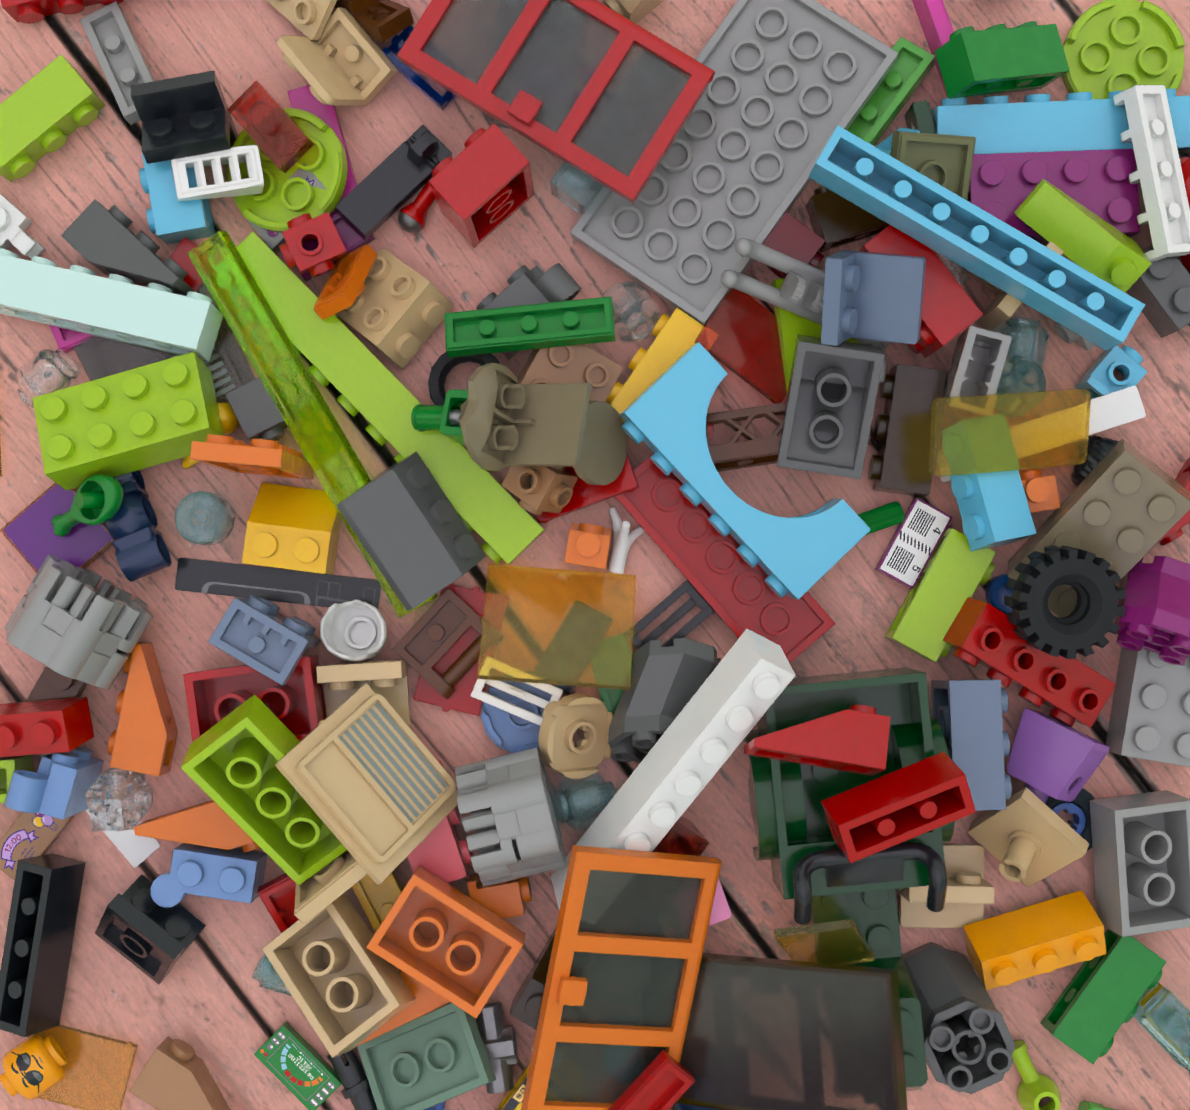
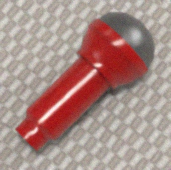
[398,180,436,233]

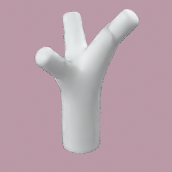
[607,507,644,574]

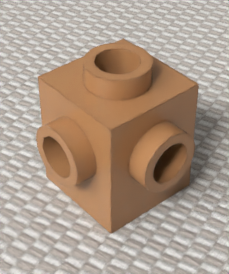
[501,466,579,515]

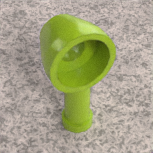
[1012,1040,1061,1110]

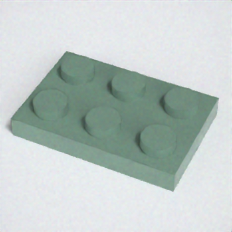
[357,1003,496,1110]

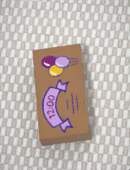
[0,812,75,881]

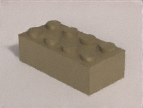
[1008,438,1190,617]

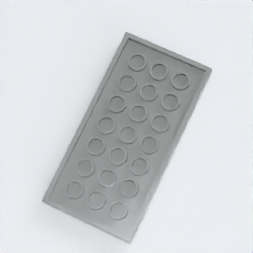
[570,0,899,327]

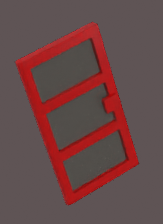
[397,0,715,204]

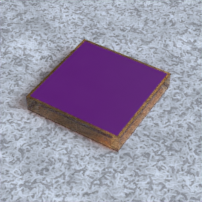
[0,482,115,573]

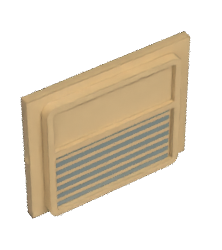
[275,683,458,885]

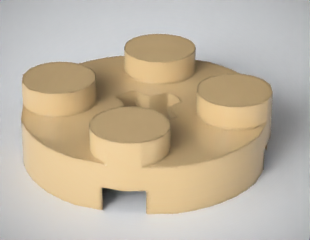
[538,693,614,779]

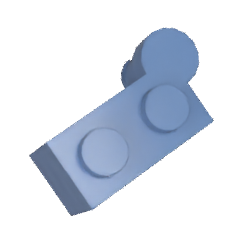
[150,843,267,908]

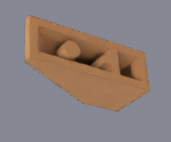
[129,1037,231,1110]

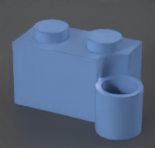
[4,747,104,820]

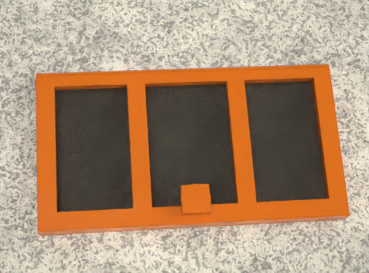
[521,845,722,1110]

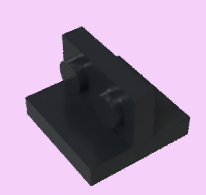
[131,70,238,164]
[95,874,206,985]

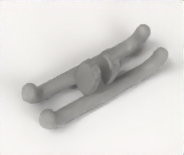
[721,238,872,345]

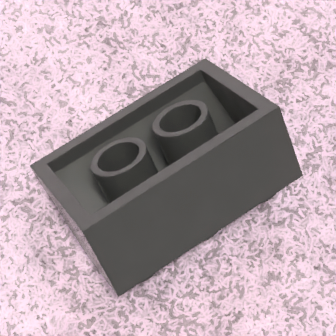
[336,451,485,611]

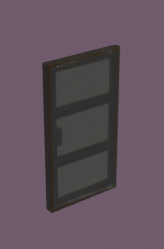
[640,953,908,1110]

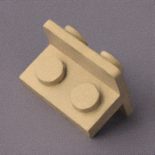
[899,844,994,928]

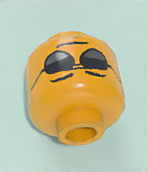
[0,1034,68,1100]

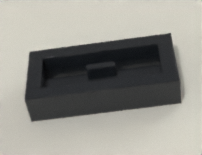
[625,580,714,649]

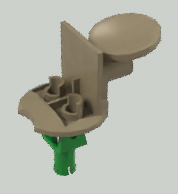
[411,363,627,486]

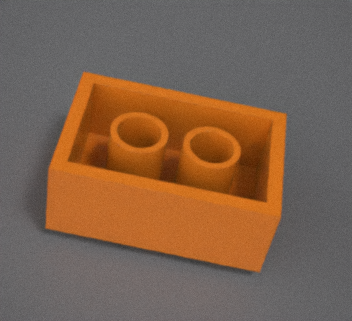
[366,865,526,1018]

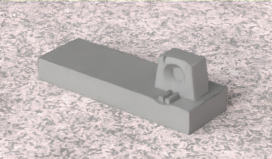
[80,1,155,125]

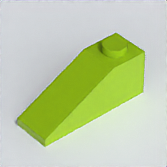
[1014,179,1152,293]

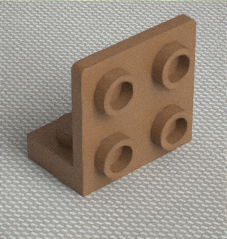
[517,344,622,402]

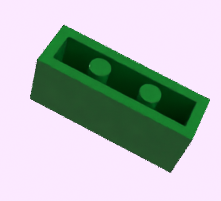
[935,21,1070,99]
[1041,929,1166,1064]

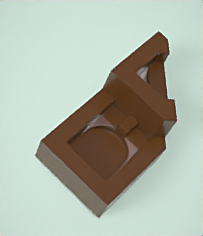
[334,0,414,43]

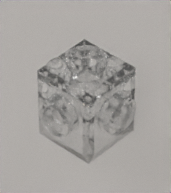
[85,768,153,831]

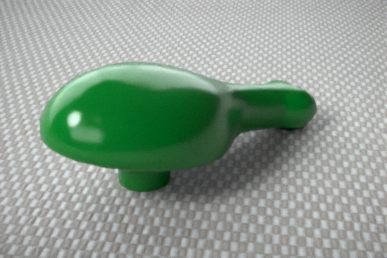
[51,474,124,537]

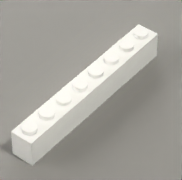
[551,629,796,924]

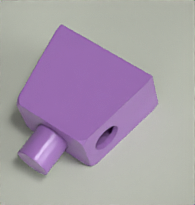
[1007,708,1110,803]

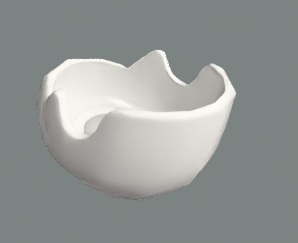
[320,599,387,662]

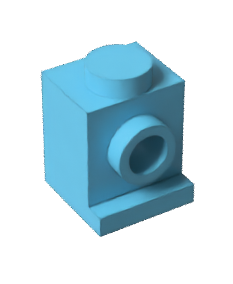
[1074,346,1148,400]

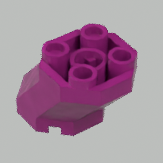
[1114,556,1190,666]

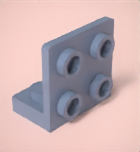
[821,250,926,346]
[208,595,321,685]

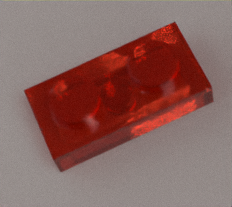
[227,80,314,173]

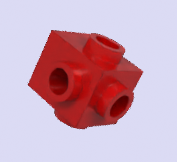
[279,212,347,278]

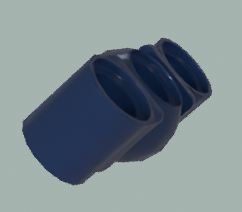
[105,470,172,582]

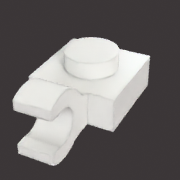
[0,194,46,259]

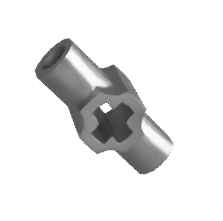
[476,1002,518,1094]

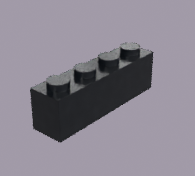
[0,853,85,1037]

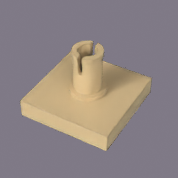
[967,787,1089,888]

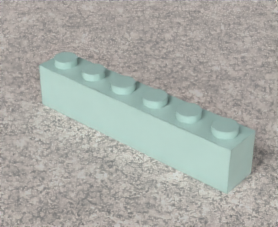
[0,248,223,362]

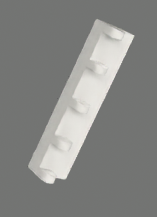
[1113,85,1190,262]

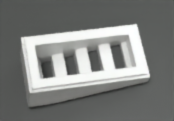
[171,145,264,201]

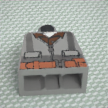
[943,326,1012,416]

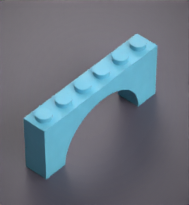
[619,342,871,600]

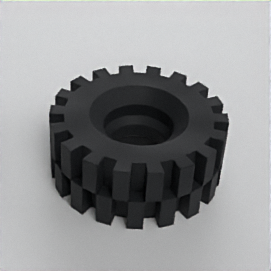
[1004,545,1126,659]

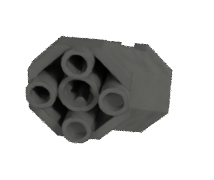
[608,638,721,763]
[902,942,1015,1094]

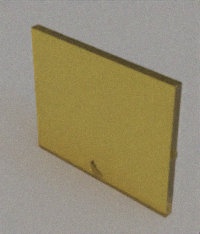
[477,564,636,690]

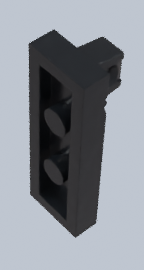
[335,125,452,240]

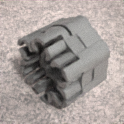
[4,554,153,689]
[455,747,566,887]

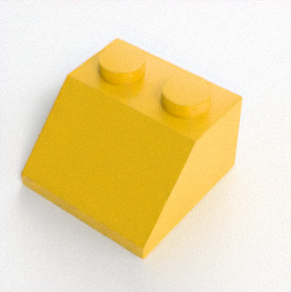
[242,483,344,574]

